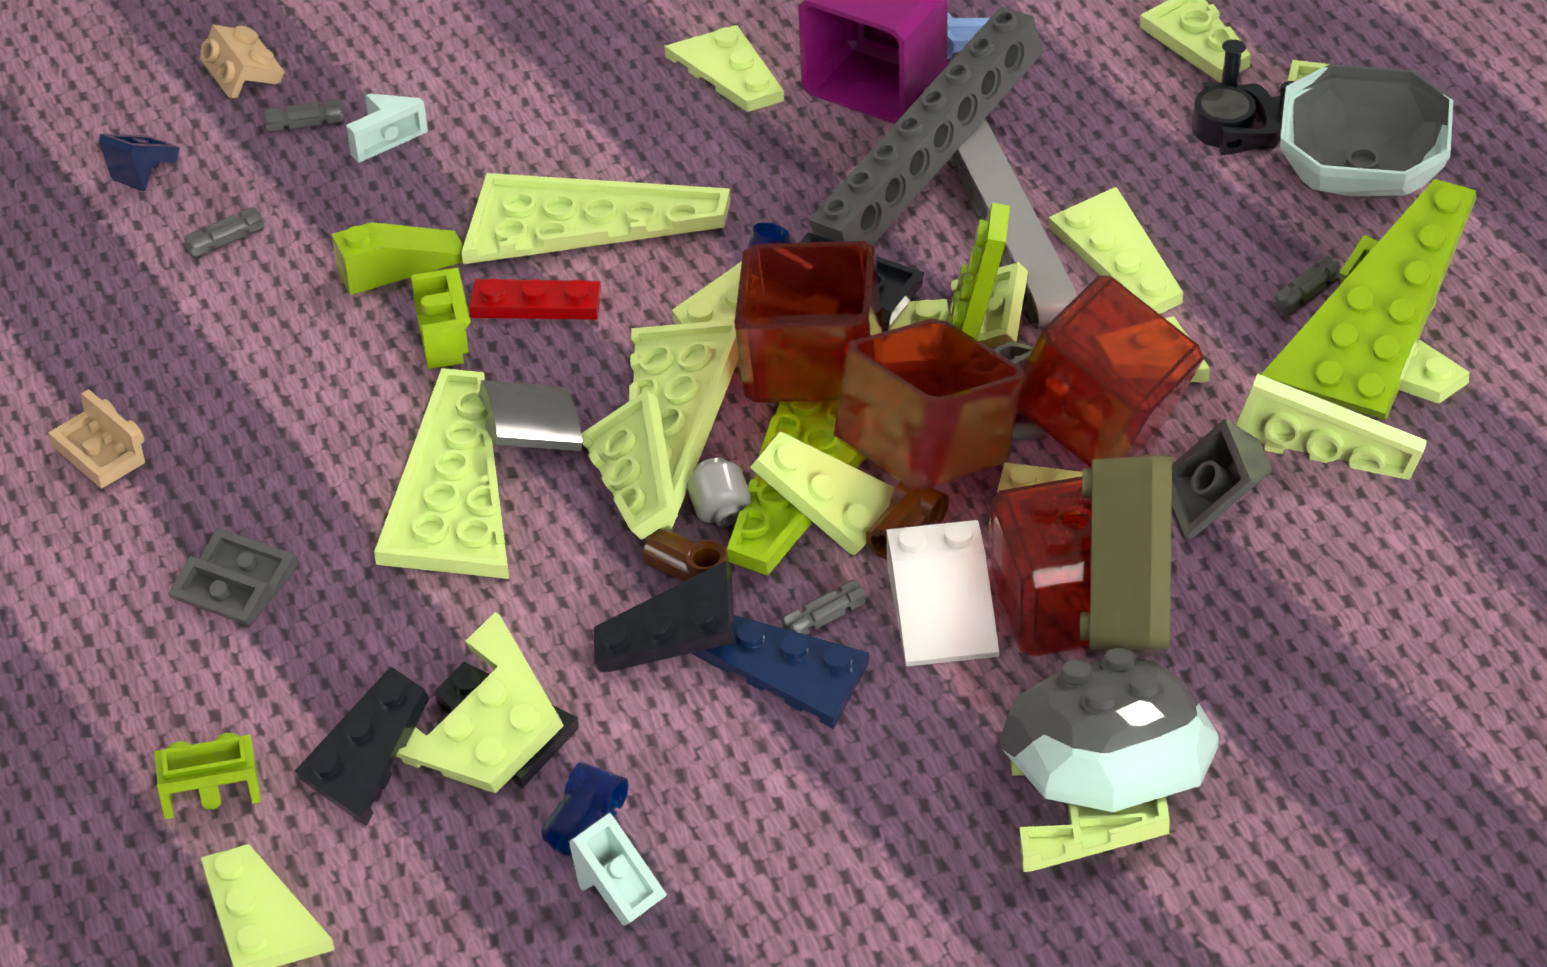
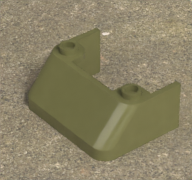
[1080,455,1172,656]

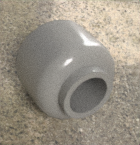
[686,457,752,528]

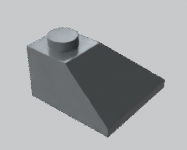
[1172,419,1273,539]

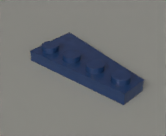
[691,615,869,729]

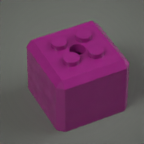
[798,0,948,124]

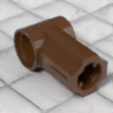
[866,477,949,560]
[642,528,729,582]

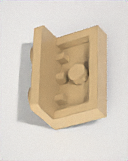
[200,25,284,98]
[48,389,145,489]

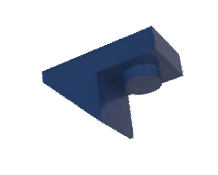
[98,134,180,191]

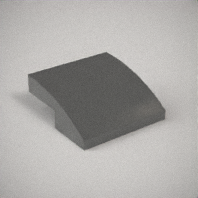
[478,380,583,451]
[168,527,299,626]

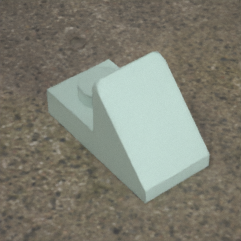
[346,94,428,163]
[569,813,667,926]

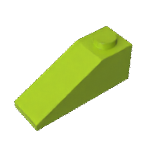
[332,222,463,295]

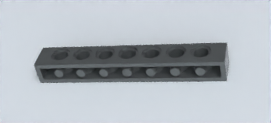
[809,6,1043,252]

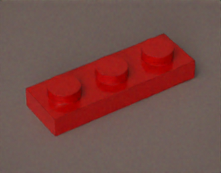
[470,279,602,320]

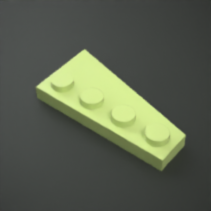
[1048,187,1183,319]
[1235,374,1427,480]
[581,390,678,540]

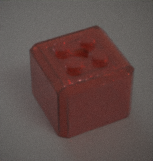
[734,241,882,404]
[1010,275,1204,468]
[834,319,1024,493]
[991,476,1092,657]

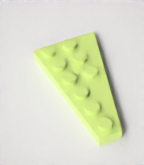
[462,173,731,264]
[629,318,750,530]
[374,368,509,579]

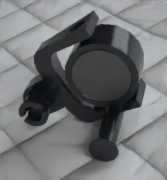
[1192,39,1295,156]

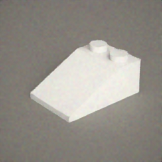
[886,520,999,667]

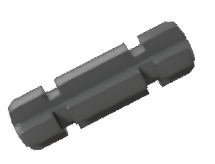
[264,99,344,132]
[184,207,264,258]
[1273,256,1341,315]
[781,580,866,635]

